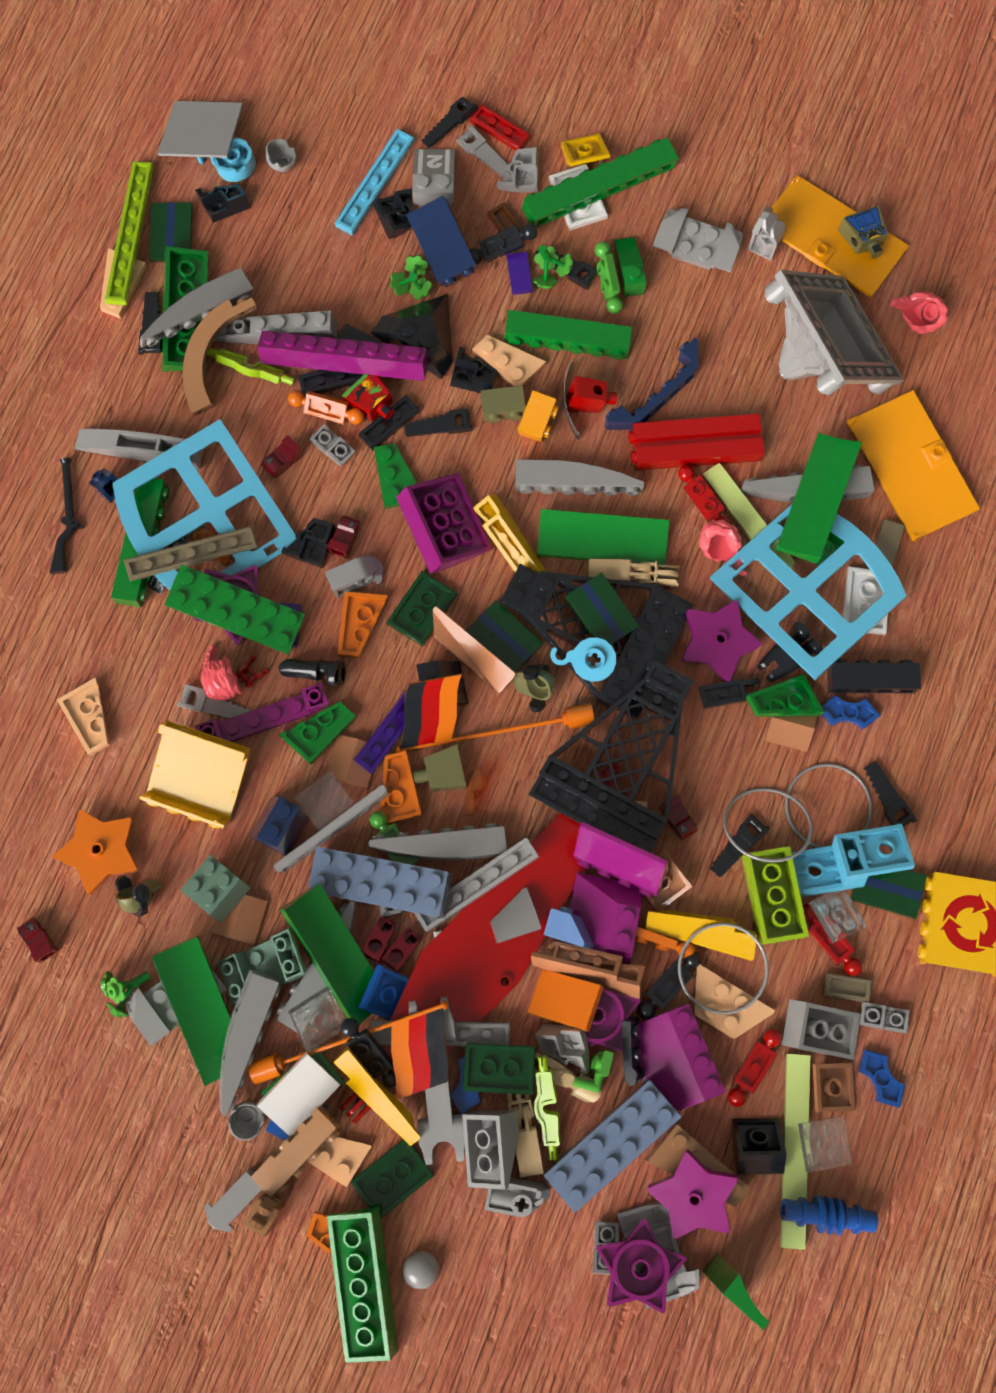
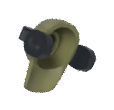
[513,664,555,712]
[115,875,164,917]

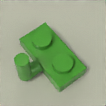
[573,1050,614,1092]

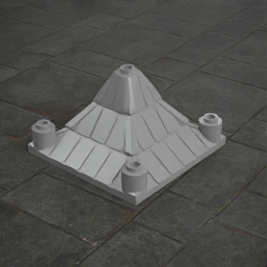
[764,270,904,396]

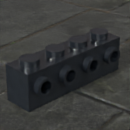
[827,659,921,694]

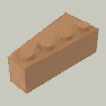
[251,1105,341,1198]
[645,1123,751,1207]

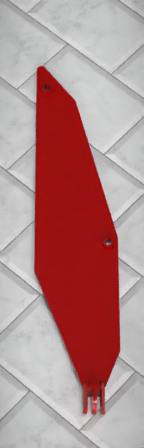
[339,763,619,1124]

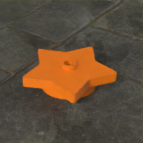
[53,810,138,895]

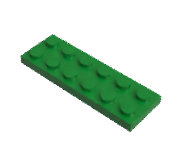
[164,564,305,655]

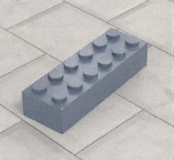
[307,847,453,918]
[543,1078,681,1213]

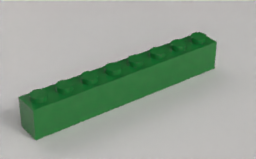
[522,138,679,228]

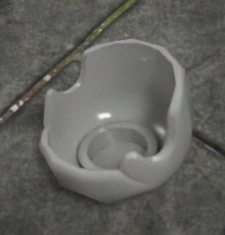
[266,139,297,172]
[228,1101,264,1141]
[402,1251,440,1289]

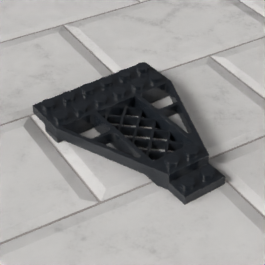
[499,563,694,719]
[528,660,694,853]

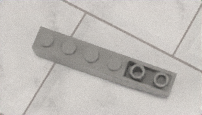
[140,267,253,348]
[214,310,338,344]
[75,429,204,470]
[515,460,644,496]
[740,465,874,502]
[368,823,507,861]
[277,900,357,1035]
[219,969,280,1116]

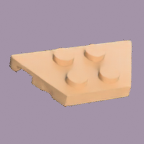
[693,965,775,1039]

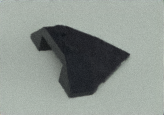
[371,294,453,380]

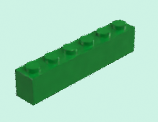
[504,310,632,360]
[111,478,170,607]

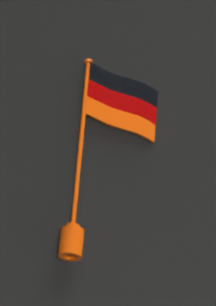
[396,674,595,753]
[248,1001,449,1100]

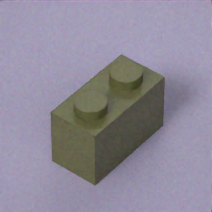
[481,386,526,423]

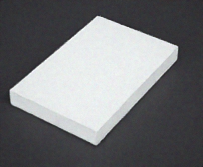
[549,163,608,231]
[843,566,888,636]
[257,1052,340,1136]

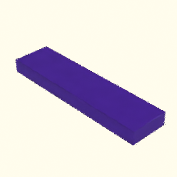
[353,690,406,774]

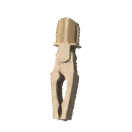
[588,559,680,587]
[535,1053,602,1103]
[506,1093,544,1178]

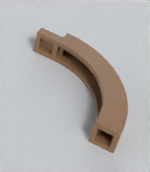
[183,297,257,416]

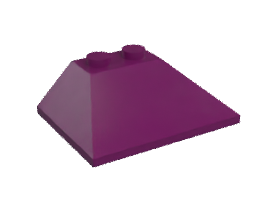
[564,873,642,965]

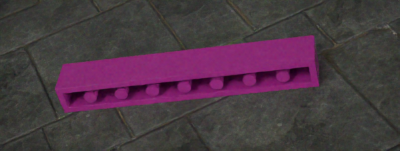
[257,331,429,381]

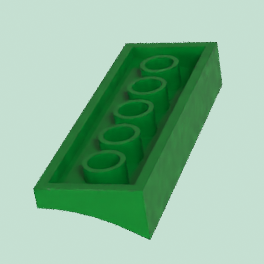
[161,246,208,372]
[776,432,862,564]
[537,509,670,564]
[279,883,374,1025]
[152,936,231,1086]
[327,1206,398,1363]
[702,1253,770,1330]

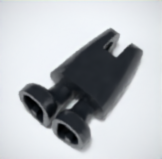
[756,621,823,683]
[279,659,346,687]

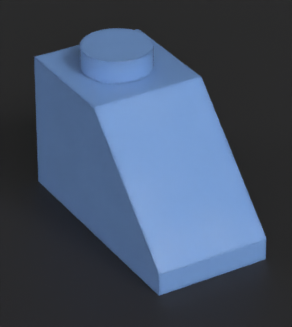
[544,906,594,949]

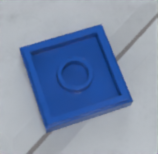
[359,964,409,1020]

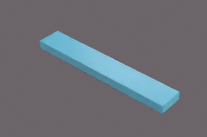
[335,129,415,236]

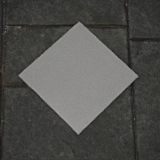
[158,101,243,158]

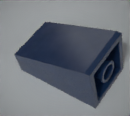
[406,196,478,287]
[249,796,310,856]

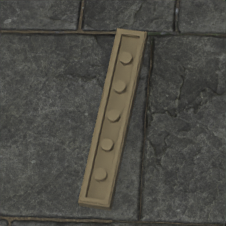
[124,526,258,582]

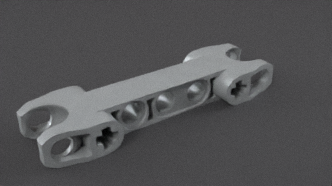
[409,996,465,1165]

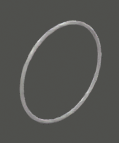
[785,763,872,848]
[724,788,813,862]
[678,923,769,1014]

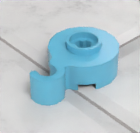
[197,138,256,182]
[550,637,616,682]

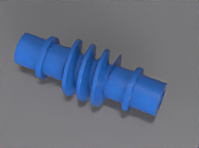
[780,1195,878,1236]

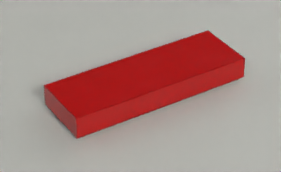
[470,104,531,151]

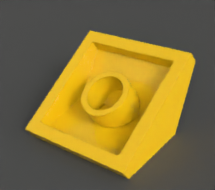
[561,133,610,166]

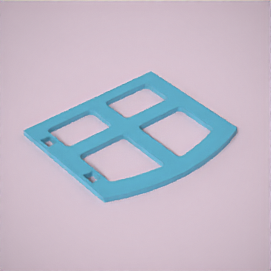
[113,419,296,590]
[710,504,907,680]

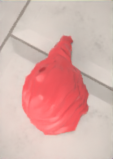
[890,291,948,334]
[699,520,747,576]
[200,645,243,701]

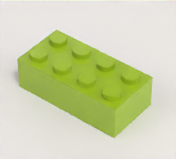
[741,846,809,945]

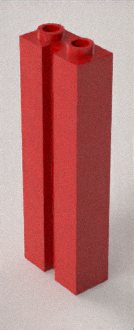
[628,414,765,471]

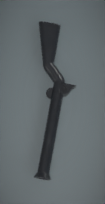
[49,458,84,574]

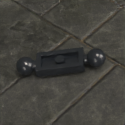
[470,223,538,264]
[637,951,701,1020]
[340,1018,396,1089]

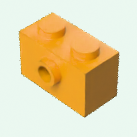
[518,391,559,443]

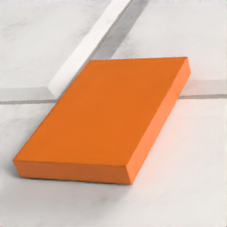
[527,969,604,1032]

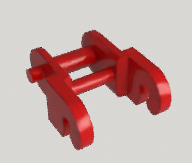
[236,655,269,687]

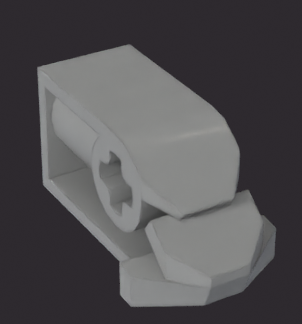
[748,206,786,261]
[325,555,384,599]
[204,1168,262,1232]
[484,1177,550,1217]

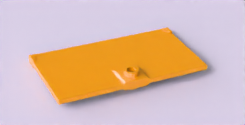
[771,175,910,298]
[846,390,980,542]

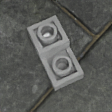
[309,424,356,467]
[860,1002,910,1034]
[592,1222,619,1275]

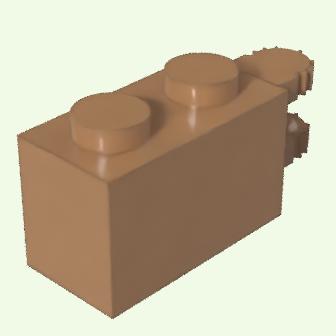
[243,1194,285,1237]

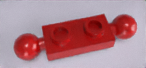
[678,465,731,525]
[803,904,863,976]
[728,1028,782,1107]

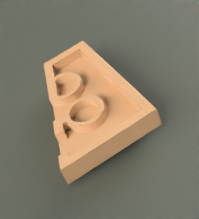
[100,248,147,319]
[473,335,546,387]
[57,677,110,756]
[307,1137,372,1187]

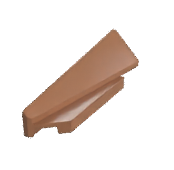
[432,606,516,694]
[531,941,645,999]

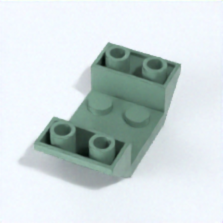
[217,928,306,1005]

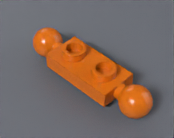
[288,390,365,425]
[635,927,695,958]

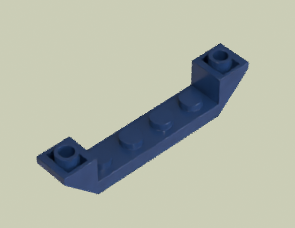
[605,338,698,430]

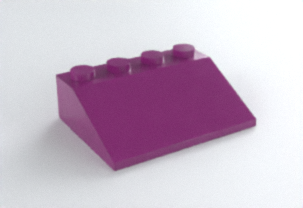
[396,473,493,574]
[574,822,669,898]
[639,1003,726,1111]

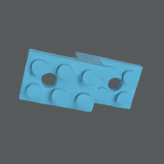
[791,824,915,897]

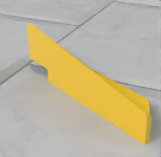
[473,494,547,573]
[646,910,757,961]
[334,1046,421,1146]

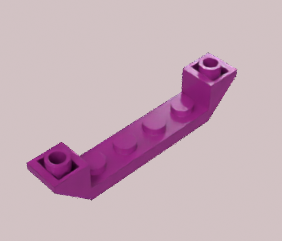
[195,683,329,742]

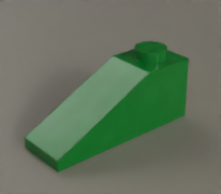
[614,237,646,297]

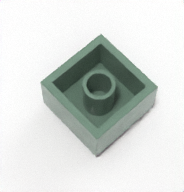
[180,854,251,923]

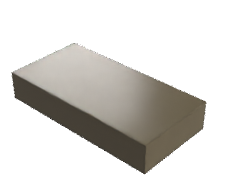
[875,519,905,566]
[823,973,872,1003]

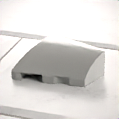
[497,147,540,193]
[490,888,542,943]
[535,1024,590,1074]

